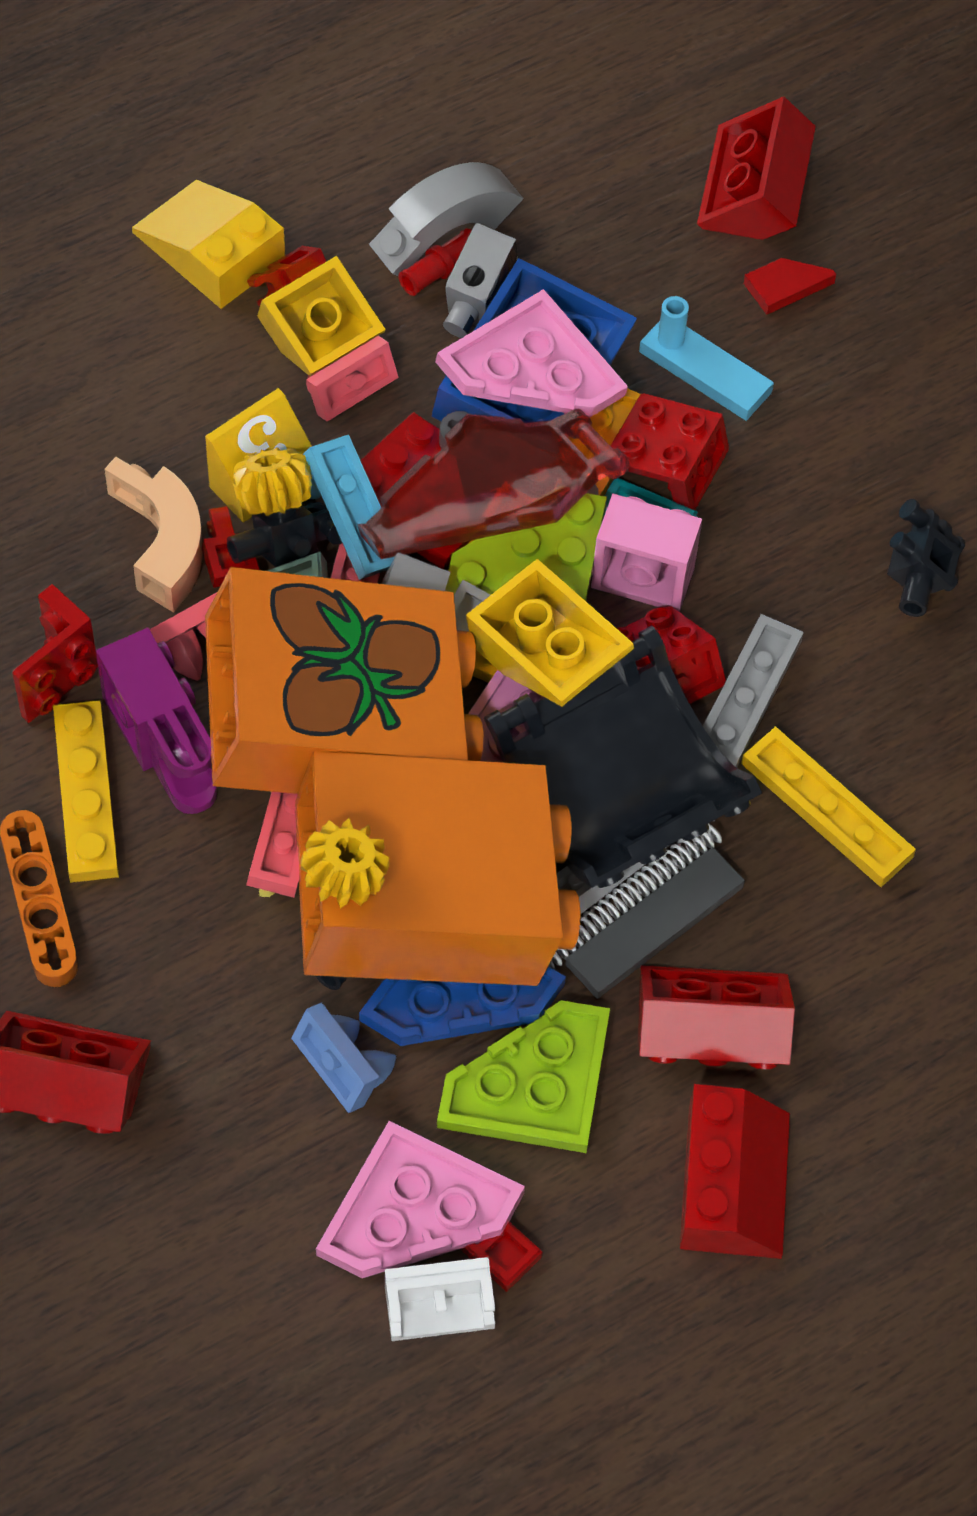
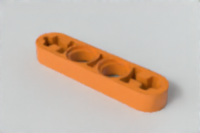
[0,810,78,987]

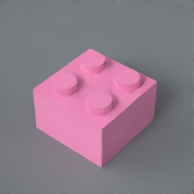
[591,493,702,612]

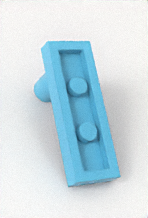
[639,296,774,421]
[303,434,402,580]

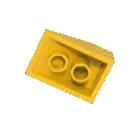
[132,180,285,309]
[466,559,634,707]

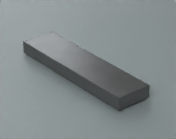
[565,847,745,1000]

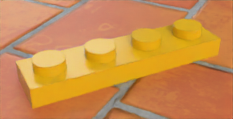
[53,700,119,883]
[741,726,916,887]

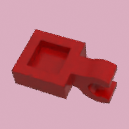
[247,245,327,306]
[202,506,259,588]

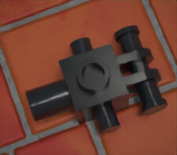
[227,499,342,567]
[887,499,965,617]

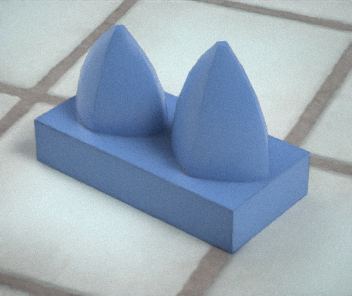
[291,1002,396,1113]

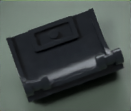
[484,625,762,888]

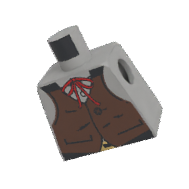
[443,223,518,338]

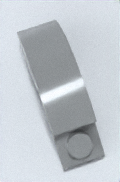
[369,162,524,276]

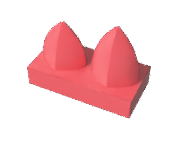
[306,336,399,422]
[150,592,217,681]

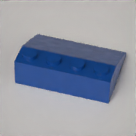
[431,258,637,455]

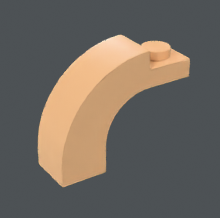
[105,457,203,613]

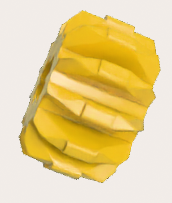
[233,447,312,516]
[300,818,390,909]

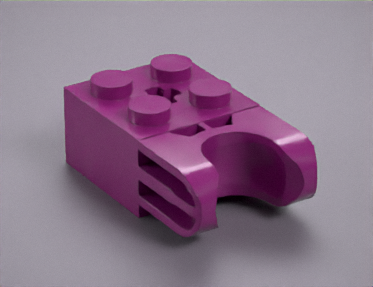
[96,628,217,814]

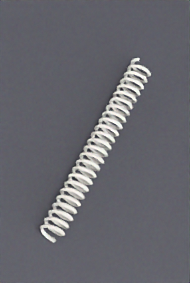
[549,820,722,970]

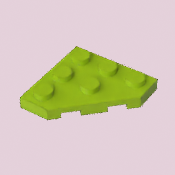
[445,488,607,601]
[437,1000,610,1153]

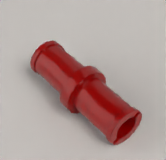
[398,228,472,296]

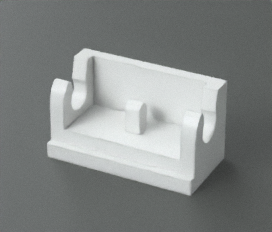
[385,1257,495,1341]

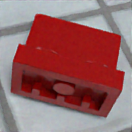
[604,393,729,510]
[12,584,98,723]
[617,605,726,704]

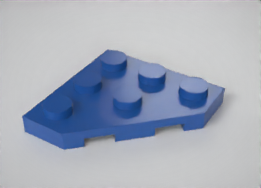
[359,966,566,1046]

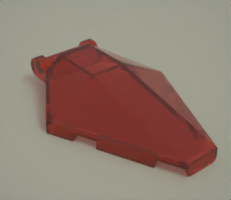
[357,409,630,559]

